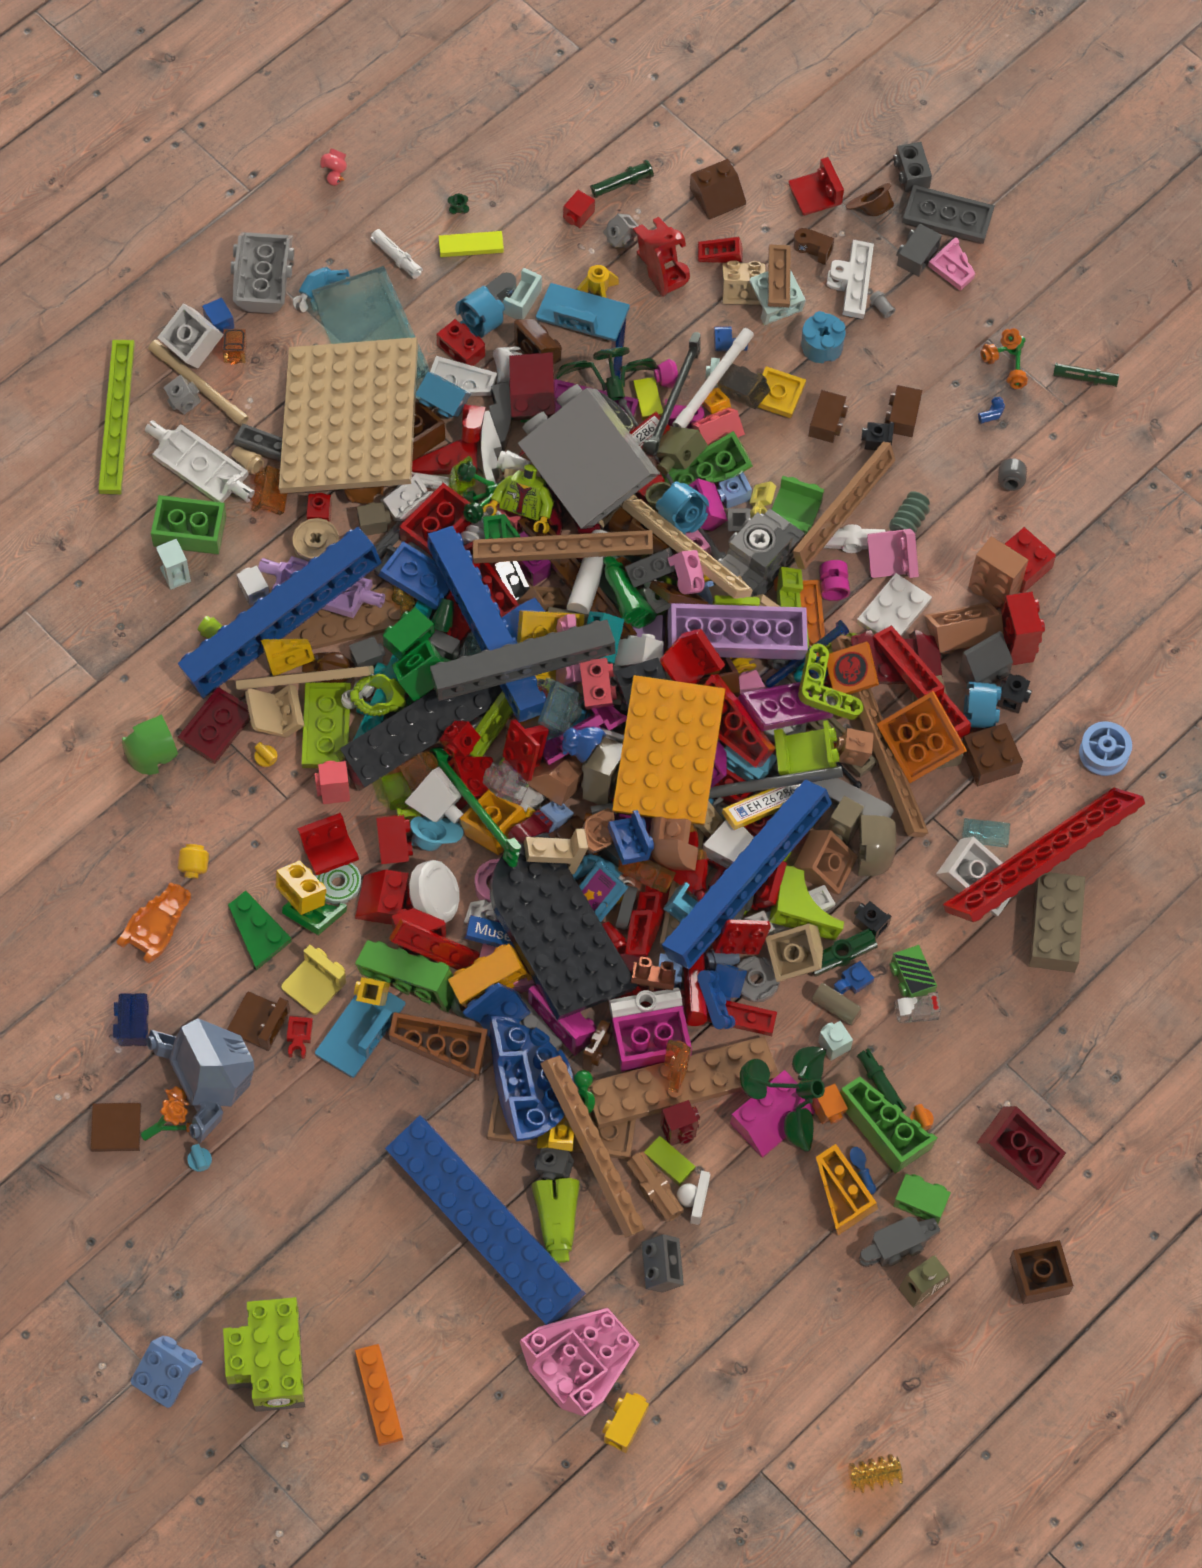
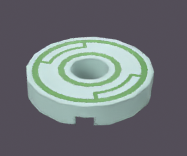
[315,863,361,904]

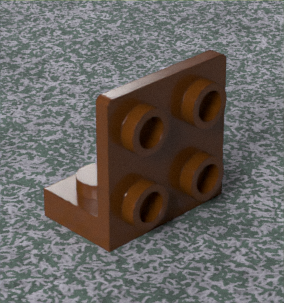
[227,991,290,1051]

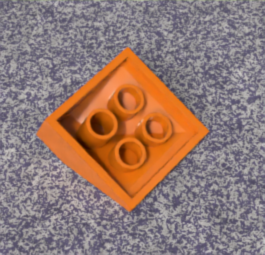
[877,691,967,783]

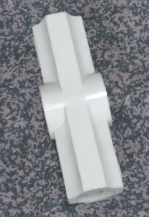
[824,524,885,553]
[609,987,683,1020]

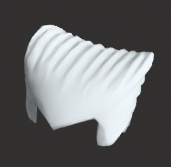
[493,346,522,385]

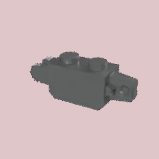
[859,1216,940,1267]

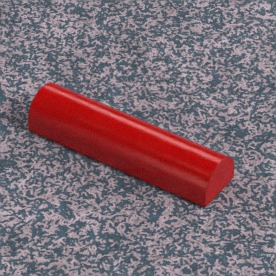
[683,953,707,1026]

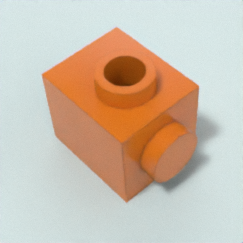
[811,1084,848,1124]

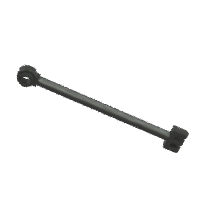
[642,332,701,457]

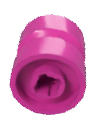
[819,560,850,601]

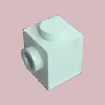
[818,1021,853,1061]

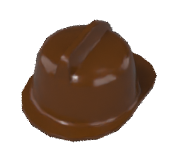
[845,183,894,216]
[302,652,355,683]

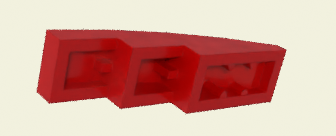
[625,873,672,956]

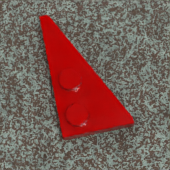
[412,439,477,475]

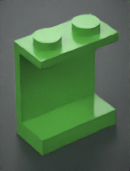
[772,476,824,535]

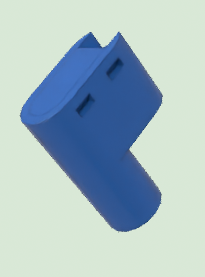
[714,326,748,351]

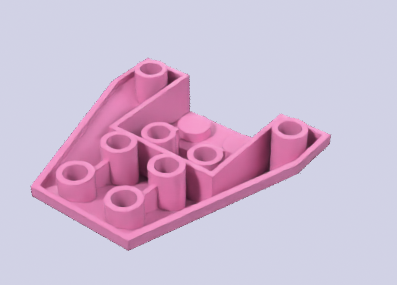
[520,1308,640,1416]

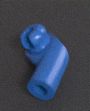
[978,397,1005,424]

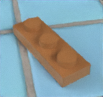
[768,244,791,308]

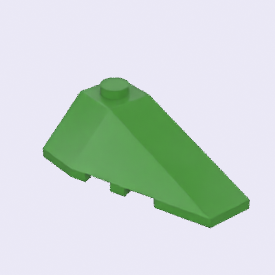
[661,431,753,485]

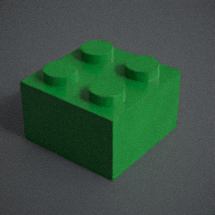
[391,639,445,702]

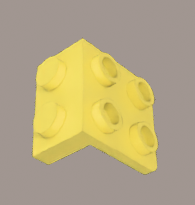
[282,944,346,1015]

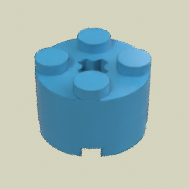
[455,286,505,338]
[801,311,846,363]
[656,482,709,534]
[963,682,1001,729]

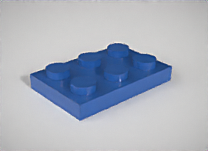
[379,542,450,610]

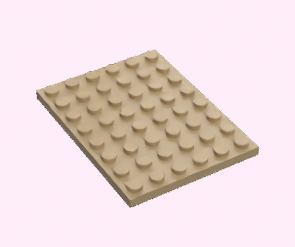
[279,337,418,493]

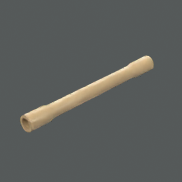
[148,340,249,427]

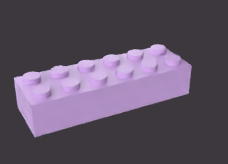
[668,603,808,660]

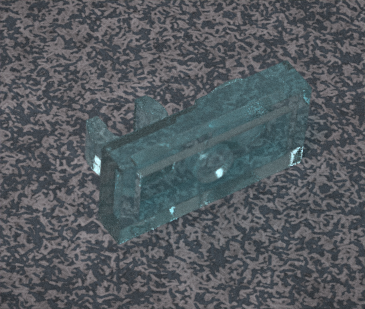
[962,818,1010,848]

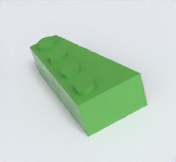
[355,940,456,1013]

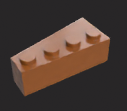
[389,1012,488,1081]

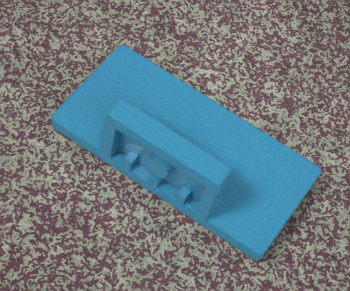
[536,283,630,341]
[315,992,406,1078]

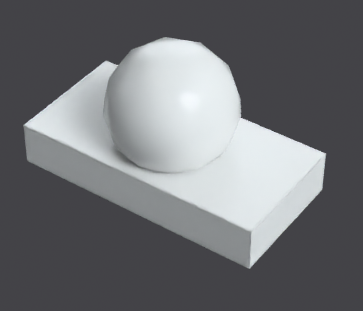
[677,1171,710,1225]

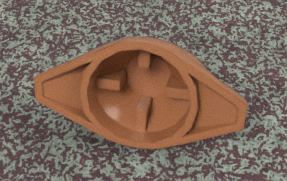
[582,808,615,854]

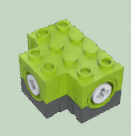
[223,1297,305,1412]

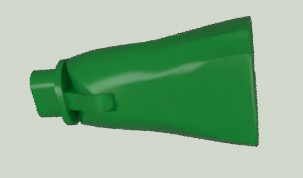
[603,556,657,629]

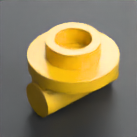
[254,742,278,767]

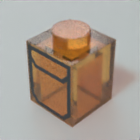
[223,329,247,364]

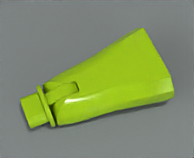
[531,1178,580,1263]

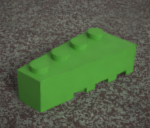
[840,1077,938,1174]

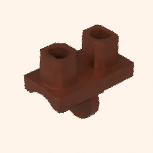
[631,957,676,992]

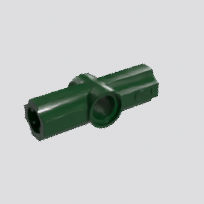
[811,929,878,977]

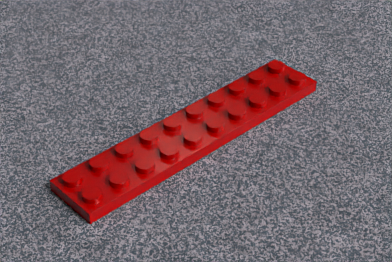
[943,787,1145,922]

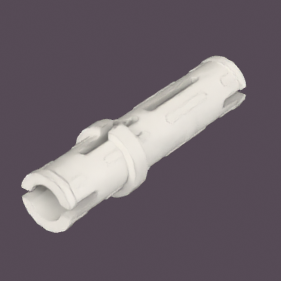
[370,229,423,279]

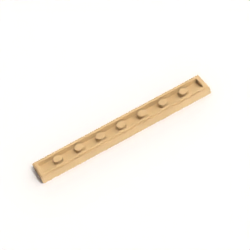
[622,499,753,599]

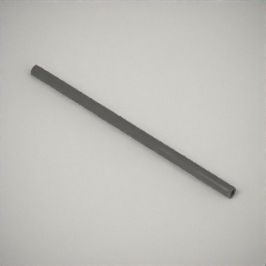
[591,766,843,815]

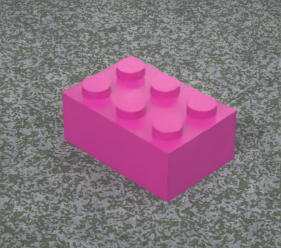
[612,1006,692,1072]

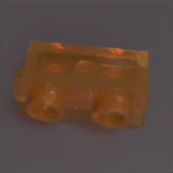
[251,465,288,515]

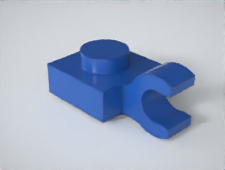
[834,961,874,995]

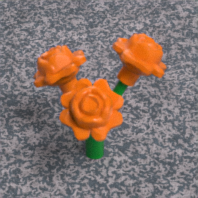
[141,1086,210,1142]

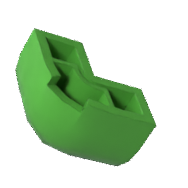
[122,714,178,775]

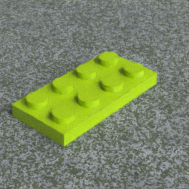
[302,682,351,768]

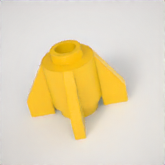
[577,265,619,298]

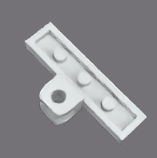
[826,240,874,319]

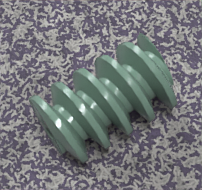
[889,491,930,533]

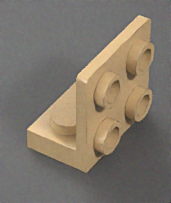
[722,261,766,305]

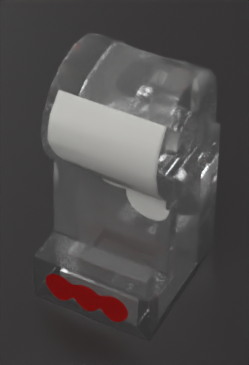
[894,992,941,1023]

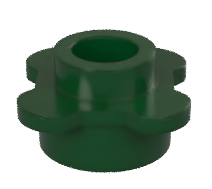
[448,193,470,214]

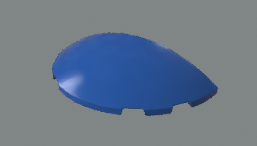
[490,1016,574,1141]

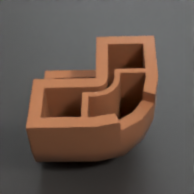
[649,817,698,871]

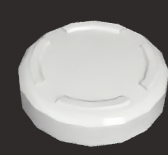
[409,860,460,923]

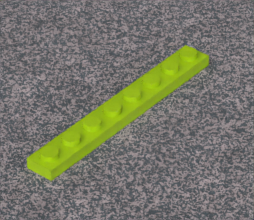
[99,340,135,495]

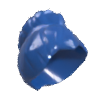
[562,726,606,763]

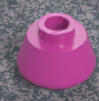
[654,359,678,388]

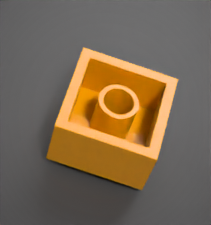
[459,788,527,855]

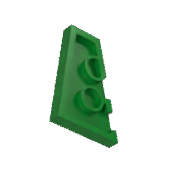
[228,890,292,971]

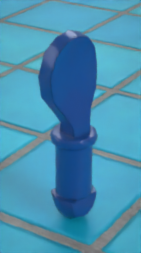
[850,1147,876,1194]

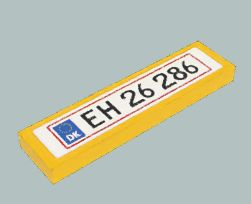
[722,784,801,830]

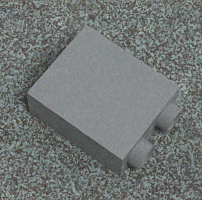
[518,384,660,529]

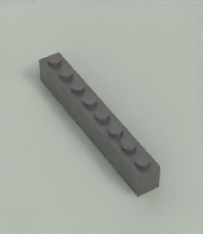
[430,620,615,701]

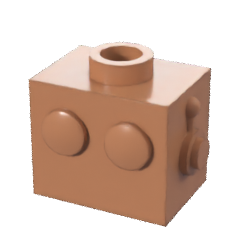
[835,728,874,767]

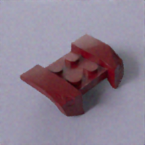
[851,630,943,684]

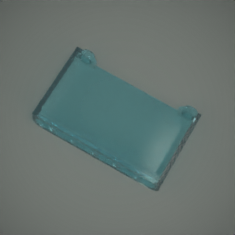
[310,266,430,380]

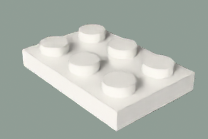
[857,573,932,636]

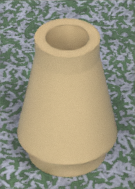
[232,446,264,475]

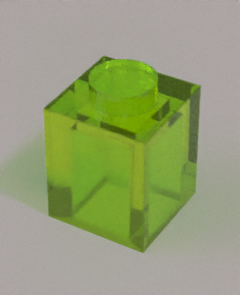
[382,771,411,811]

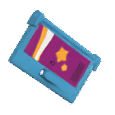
[579,859,628,922]

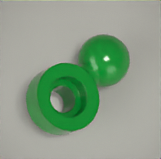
[574,1070,595,1114]

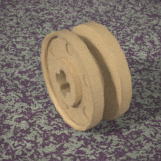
[292,518,339,561]

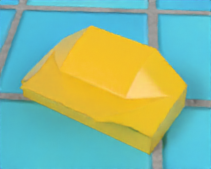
[537,1116,575,1151]

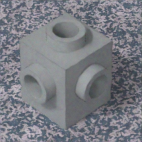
[603,213,639,248]
[164,374,201,415]

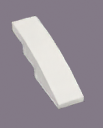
[481,410,502,486]

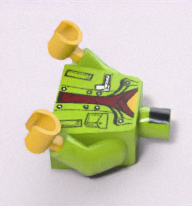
[483,464,554,534]

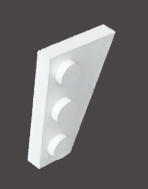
[430,356,497,396]

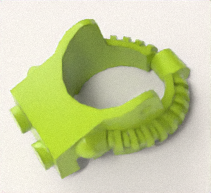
[350,674,406,716]

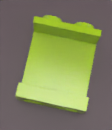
[774,720,840,776]

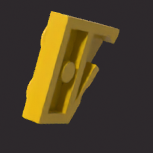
[261,639,315,676]

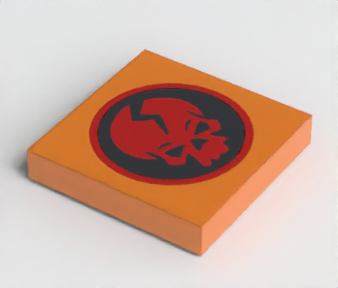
[827,642,879,695]

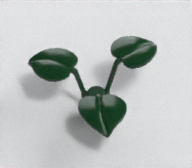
[556,347,657,401]
[740,1046,827,1152]

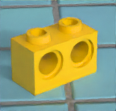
[275,861,327,915]

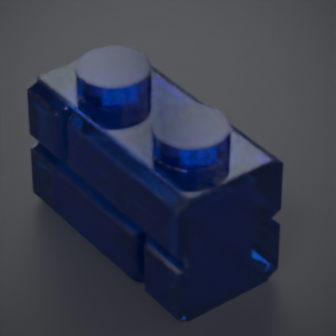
[113,993,149,1046]

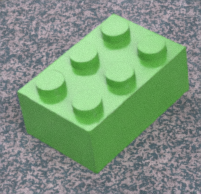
[151,495,227,554]

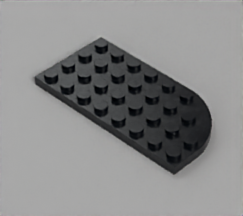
[490,832,638,1020]

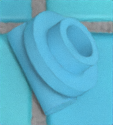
[187,1144,212,1172]

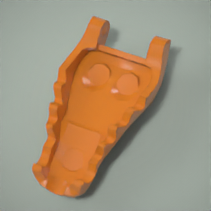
[117,882,191,964]

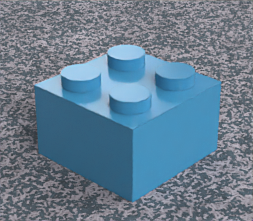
[415,372,471,418]

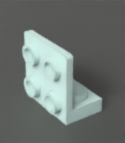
[749,269,806,325]

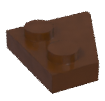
[583,1020,613,1072]

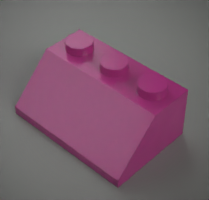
[528,985,597,1056]
[730,1070,815,1158]

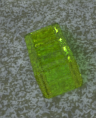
[449,456,476,495]

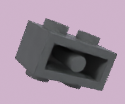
[642,1234,684,1293]

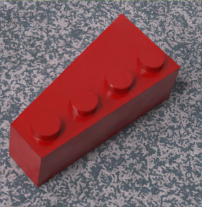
[704,674,776,768]

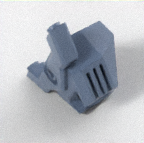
[146,1018,254,1144]

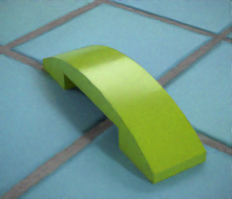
[777,567,810,650]

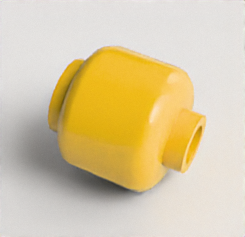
[177,844,209,879]

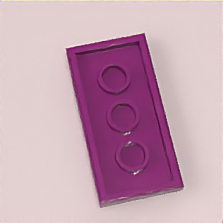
[738,682,834,731]

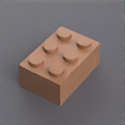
[968,536,1028,609]

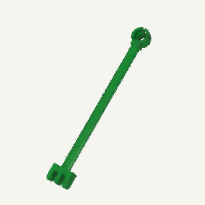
[429,747,521,867]

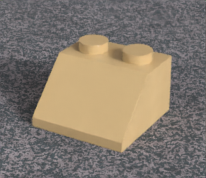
[766,924,823,982]

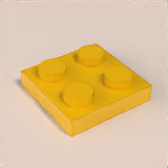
[751,366,806,418]

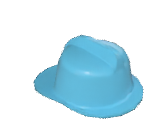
[410,817,463,851]

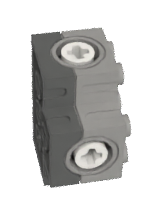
[713,508,805,597]

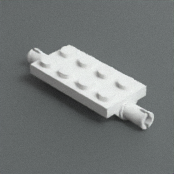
[145,420,255,503]

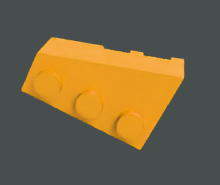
[448,944,533,1008]
[816,1144,878,1235]

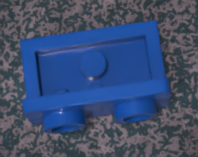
[608,810,654,865]

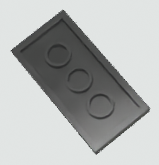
[902,185,995,244]

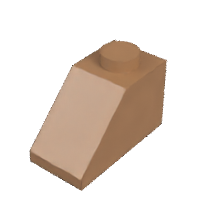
[517,586,568,612]

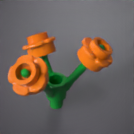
[980,328,1028,389]

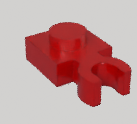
[286,1016,313,1059]

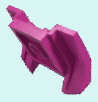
[542,706,627,765]

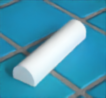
[567,530,608,615]

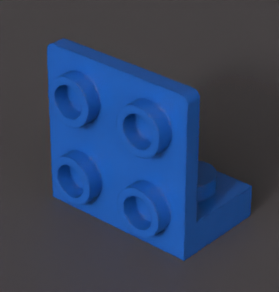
[463,983,531,1039]

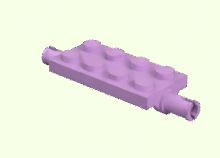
[258,556,385,618]

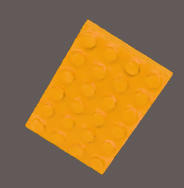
[612,675,725,826]

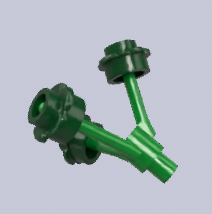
[457,461,499,523]

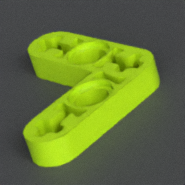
[798,643,863,720]

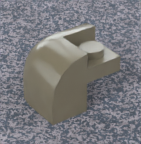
[857,815,896,876]

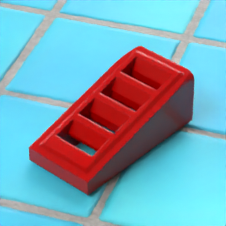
[698,237,743,263]

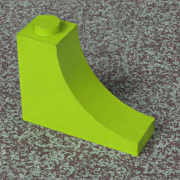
[770,865,844,941]

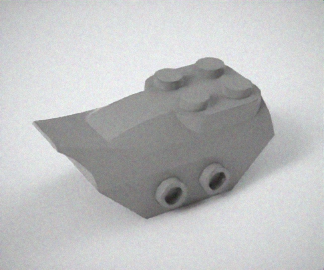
[231,232,294,313]

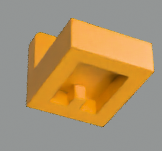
[702,387,731,415]

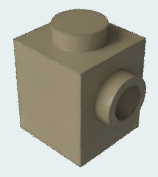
[357,502,391,536]

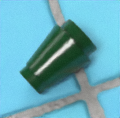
[431,598,455,633]

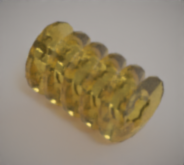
[848,1454,903,1493]

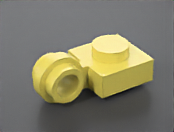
[749,481,776,518]

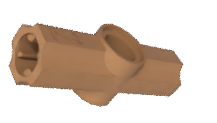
[626,1152,684,1223]

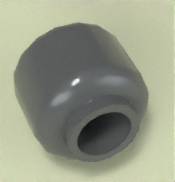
[998,458,1027,491]

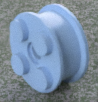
[1079,721,1132,776]

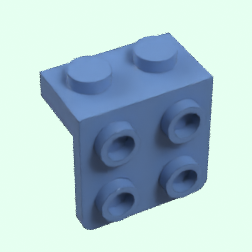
[131,1336,203,1408]

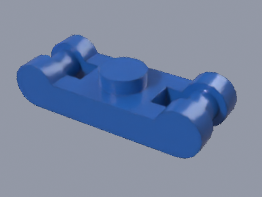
[698,970,735,1029]

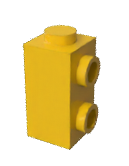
[354,977,390,1006]
[602,1393,649,1453]

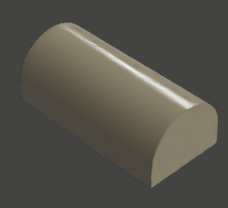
[812,983,861,1026]

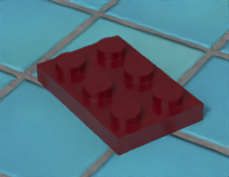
[178,687,251,764]

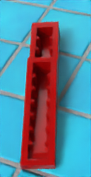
[873,625,971,739]

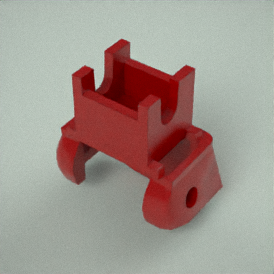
[633,217,690,297]

